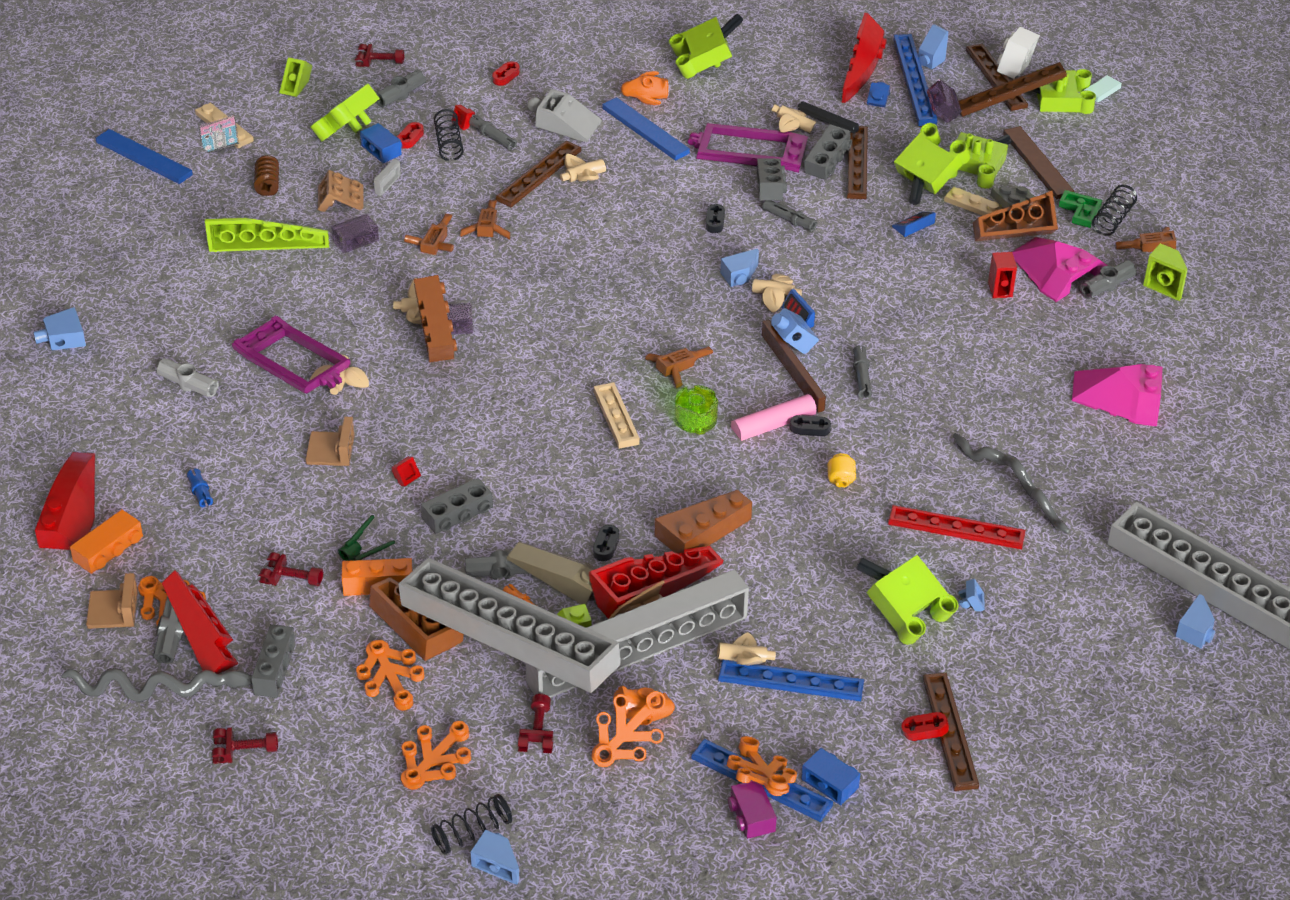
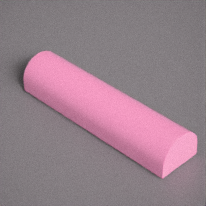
[731,394,816,441]

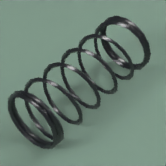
[434,109,464,161]
[1092,184,1137,236]
[431,794,513,855]

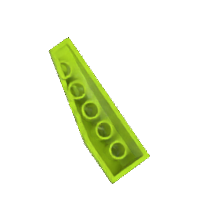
[205,218,330,252]

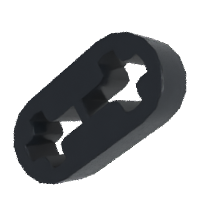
[706,204,725,233]
[790,415,831,436]
[593,525,619,561]

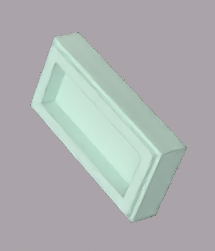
[1084,75,1122,102]

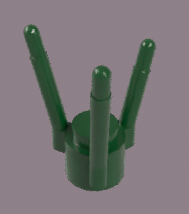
[338,515,395,561]

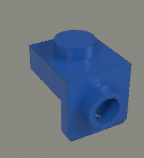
[867,82,890,108]

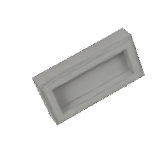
[374,159,401,196]

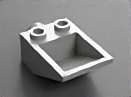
[527,89,602,142]

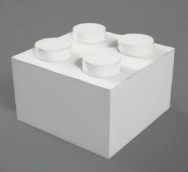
[997,27,1040,79]

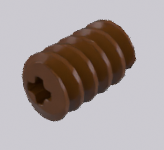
[254,155,279,196]

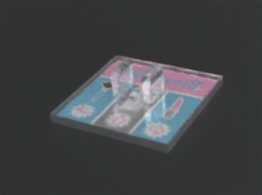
[199,115,239,154]

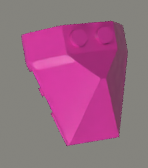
[1012,237,1108,302]
[1072,364,1163,427]

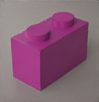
[728,781,777,839]

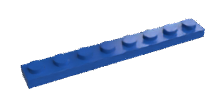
[893,34,937,126]

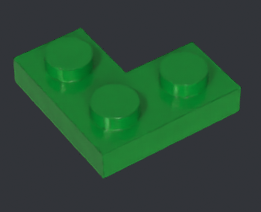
[1059,190,1103,228]

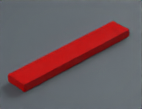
[888,505,1026,550]

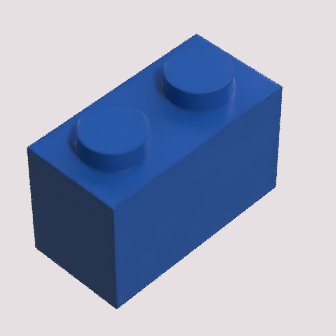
[360,123,402,163]
[801,748,861,806]

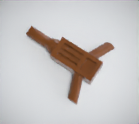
[460,200,511,240]
[404,213,454,255]
[1115,227,1176,252]
[645,346,713,389]

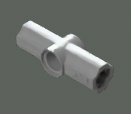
[156,358,219,398]

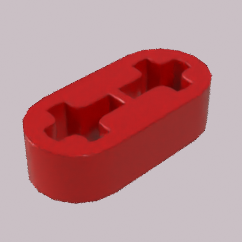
[492,61,520,86]
[397,122,424,149]
[901,712,949,741]

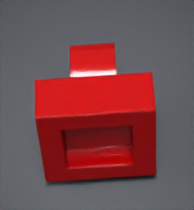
[452,104,475,130]
[391,456,421,487]

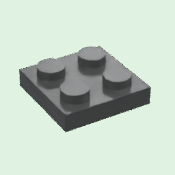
[990,186,1036,208]

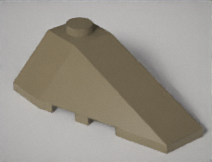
[507,542,598,605]

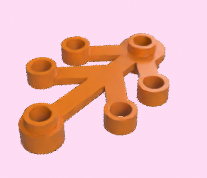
[138,576,206,626]
[356,640,425,711]
[592,691,666,767]
[401,721,471,790]
[727,736,797,796]

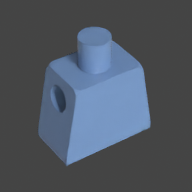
[33,307,86,350]
[771,308,819,354]

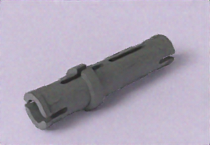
[469,115,517,150]
[763,200,817,232]
[853,345,872,398]

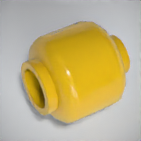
[827,453,856,487]

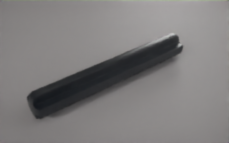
[798,101,859,134]

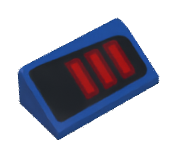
[892,211,936,237]
[781,289,815,328]

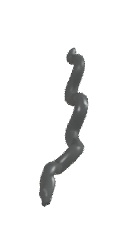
[953,433,1070,534]
[61,668,252,702]

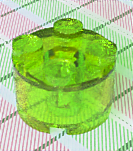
[675,385,718,435]

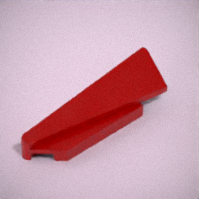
[162,570,239,674]

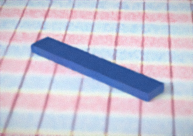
[602,97,690,161]
[96,129,193,184]
[718,660,864,701]
[691,739,833,822]

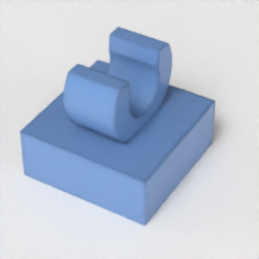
[958,579,985,611]

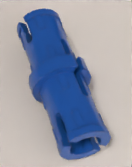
[187,468,213,507]

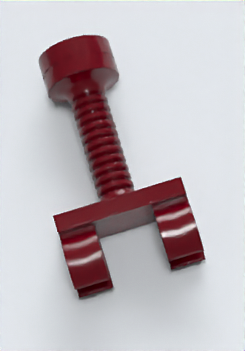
[355,44,405,67]
[258,552,324,587]
[518,694,554,754]
[211,727,278,764]

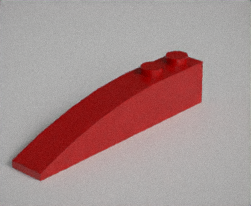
[842,13,887,103]
[35,452,95,550]
[589,546,724,619]

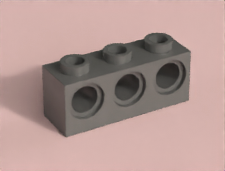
[805,124,852,180]
[757,158,787,201]
[421,478,493,534]
[251,624,296,698]

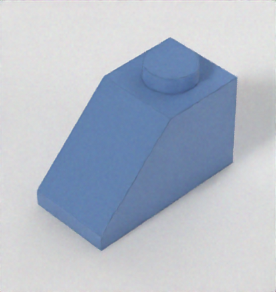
[918,24,949,69]
[720,249,759,287]
[1175,594,1215,648]
[471,830,519,885]

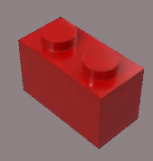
[988,252,1017,298]

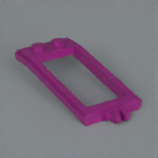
[688,123,808,173]
[232,315,351,394]

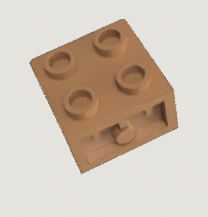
[318,170,364,212]
[306,417,355,466]
[86,573,138,629]

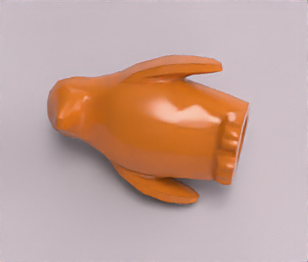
[621,71,668,105]
[613,686,675,725]

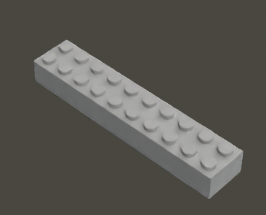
[1107,502,1290,649]
[398,558,621,693]
[525,569,749,698]

